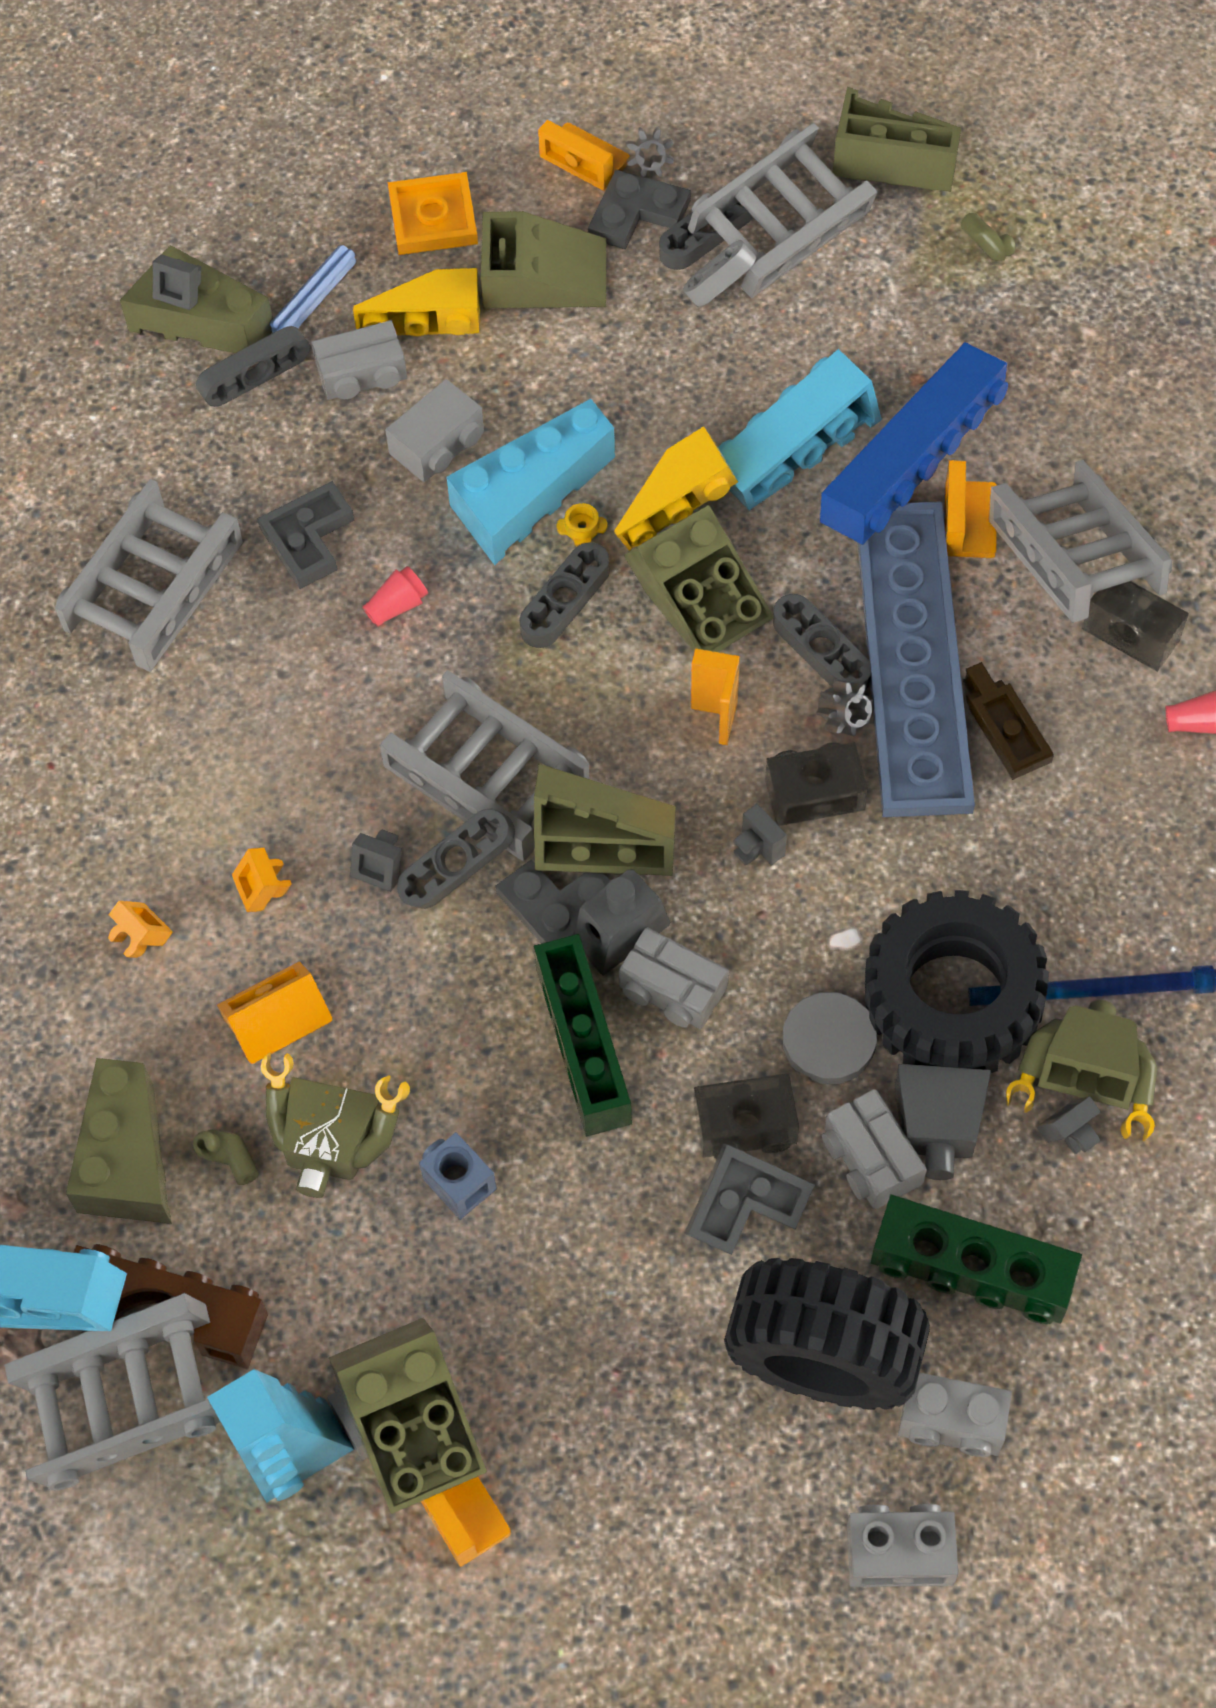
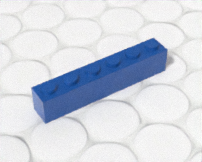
[820,342,1008,545]

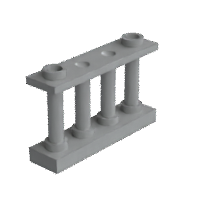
[688,122,878,299]
[989,460,1172,623]
[55,479,243,672]
[380,670,590,862]
[4,1293,220,1491]

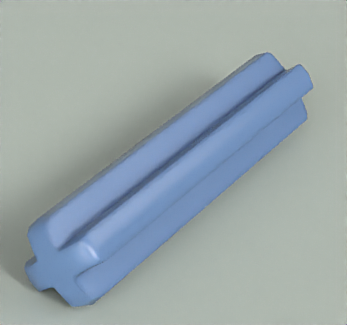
[270,245,356,333]

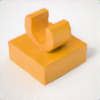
[232,847,292,912]
[108,901,173,958]

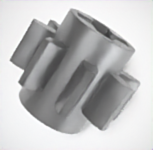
[626,126,674,177]
[816,679,874,736]

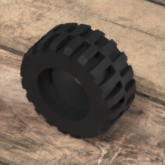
[865,890,1049,1074]
[724,1258,930,1410]

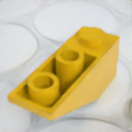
[353,268,480,337]
[614,426,738,550]

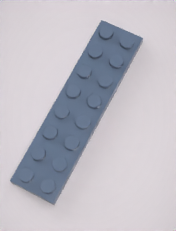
[857,502,975,817]

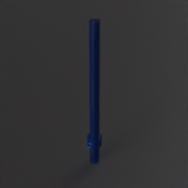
[968,965,1216,1006]

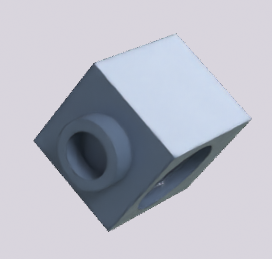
[419,1132,497,1220]

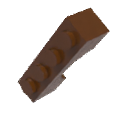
[73,1244,268,1369]

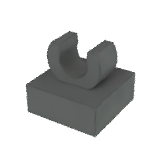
[153,254,201,310]
[734,803,787,866]
[350,829,402,892]
[1037,1096,1101,1154]

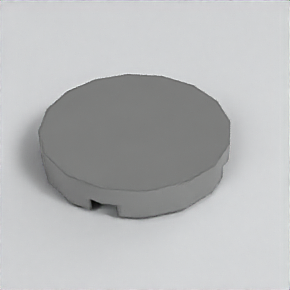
[783,992,877,1084]

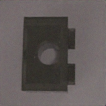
[1082,581,1189,672]
[765,742,868,826]
[693,1073,799,1160]

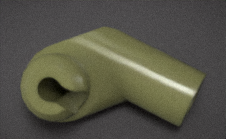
[961,213,1016,261]
[193,1130,259,1185]

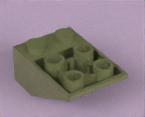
[481,211,606,308]
[624,505,773,652]
[328,1318,487,1514]

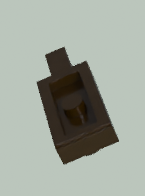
[963,662,1054,780]

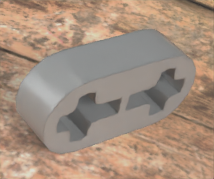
[683,240,756,307]

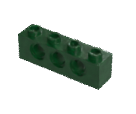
[533,934,632,1137]
[870,1194,1082,1325]

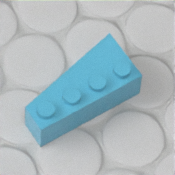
[718,349,882,510]
[446,399,615,565]
[0,1245,127,1331]
[207,1369,354,1503]

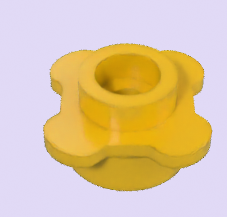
[556,503,608,547]

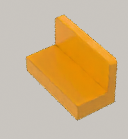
[538,120,630,191]
[944,460,997,558]
[691,648,740,746]
[217,961,332,1064]
[420,1476,511,1567]

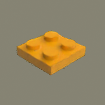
[387,172,478,255]

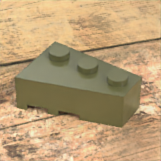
[832,86,961,192]
[120,245,273,353]
[534,763,676,876]
[66,1058,172,1224]

